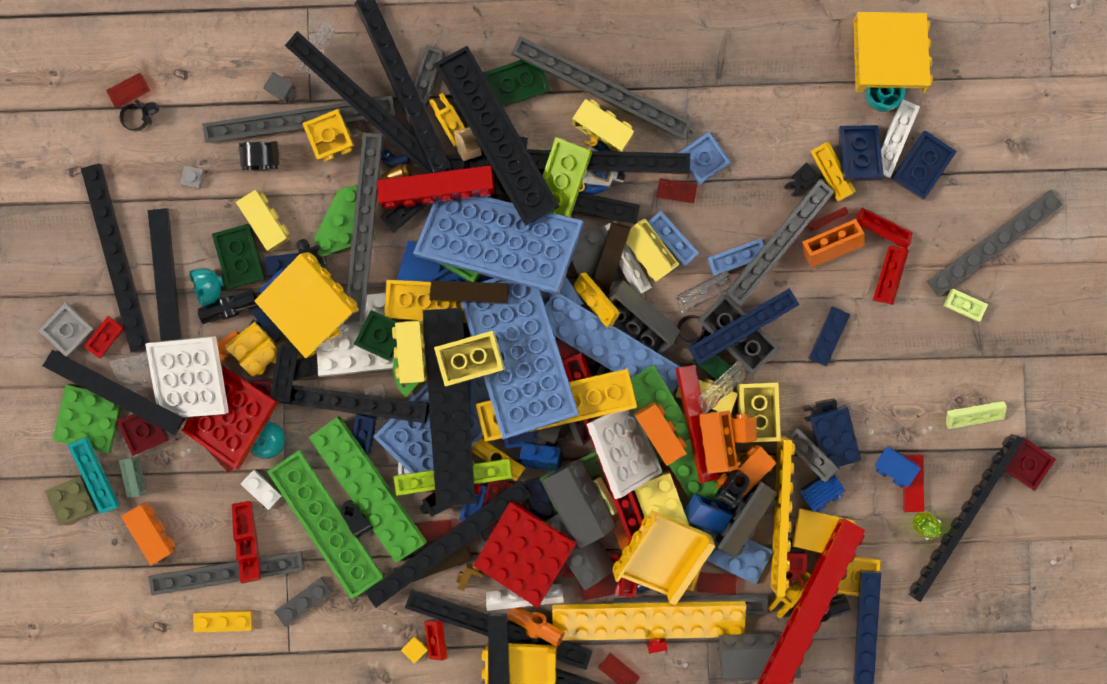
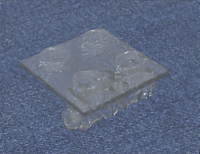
[109,352,153,392]

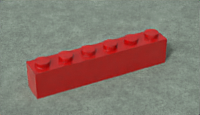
[377,166,496,209]

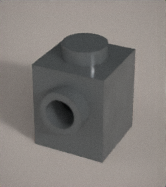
[263,72,296,103]

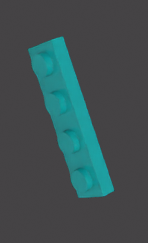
[67,437,120,514]

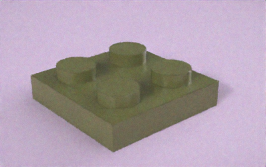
[45,475,97,526]

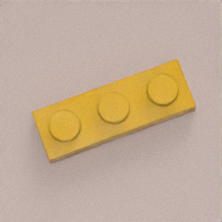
[810,141,856,201]
[573,272,620,328]
[193,610,253,633]

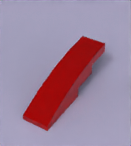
[232,501,261,584]

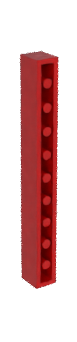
[562,352,644,542]
[757,518,865,684]

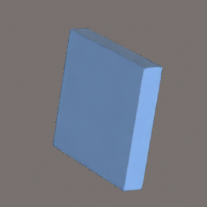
[679,132,731,185]

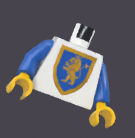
[579,134,626,195]

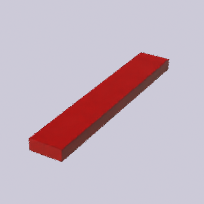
[675,365,719,483]

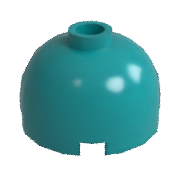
[865,87,906,112]
[189,268,224,307]
[250,421,286,459]

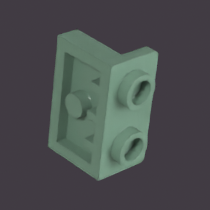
[119,456,147,498]

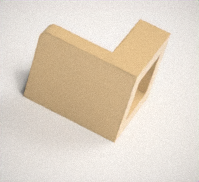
[454,128,482,161]

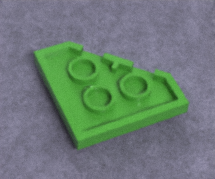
[314,184,375,257]

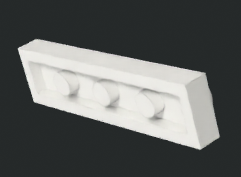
[881,99,920,178]
[600,221,652,294]
[486,584,564,611]

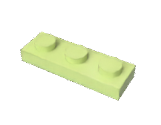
[946,401,1007,429]

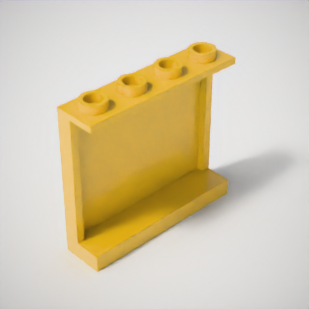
[853,12,933,93]
[255,252,359,358]
[613,510,715,605]
[482,642,557,684]

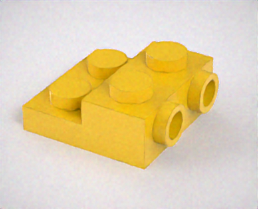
[302,109,355,162]
[225,322,278,377]

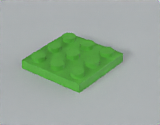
[53,384,121,453]

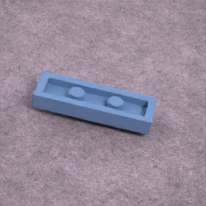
[648,211,699,266]
[707,238,764,276]

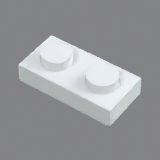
[241,469,282,510]

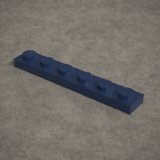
[688,288,799,365]
[853,570,882,684]

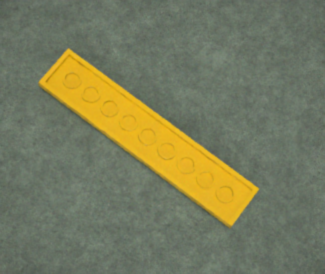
[552,601,746,641]

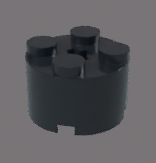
[238,141,280,170]

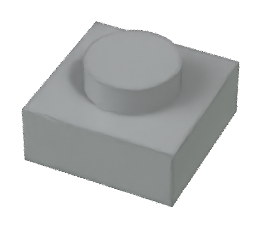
[180,166,204,189]

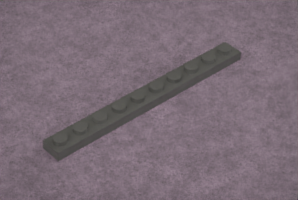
[511,36,692,141]
[202,96,396,143]
[344,133,383,326]

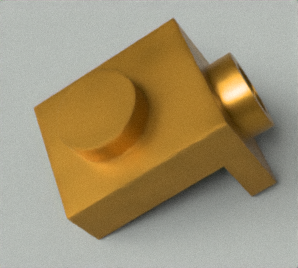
[456,563,484,591]

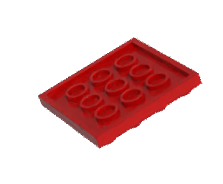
[182,365,278,470]
[473,501,577,608]

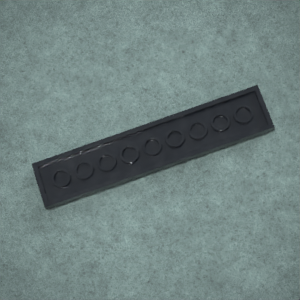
[434,46,559,226]
[422,308,476,506]

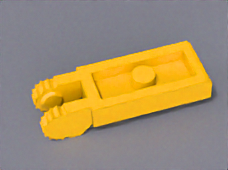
[429,93,466,148]
[767,571,811,619]

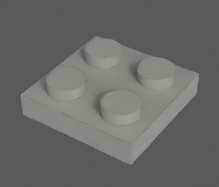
[38,303,95,357]

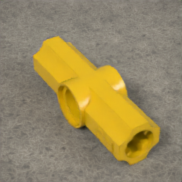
[472,438,526,482]

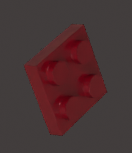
[117,414,169,456]
[1004,437,1056,491]

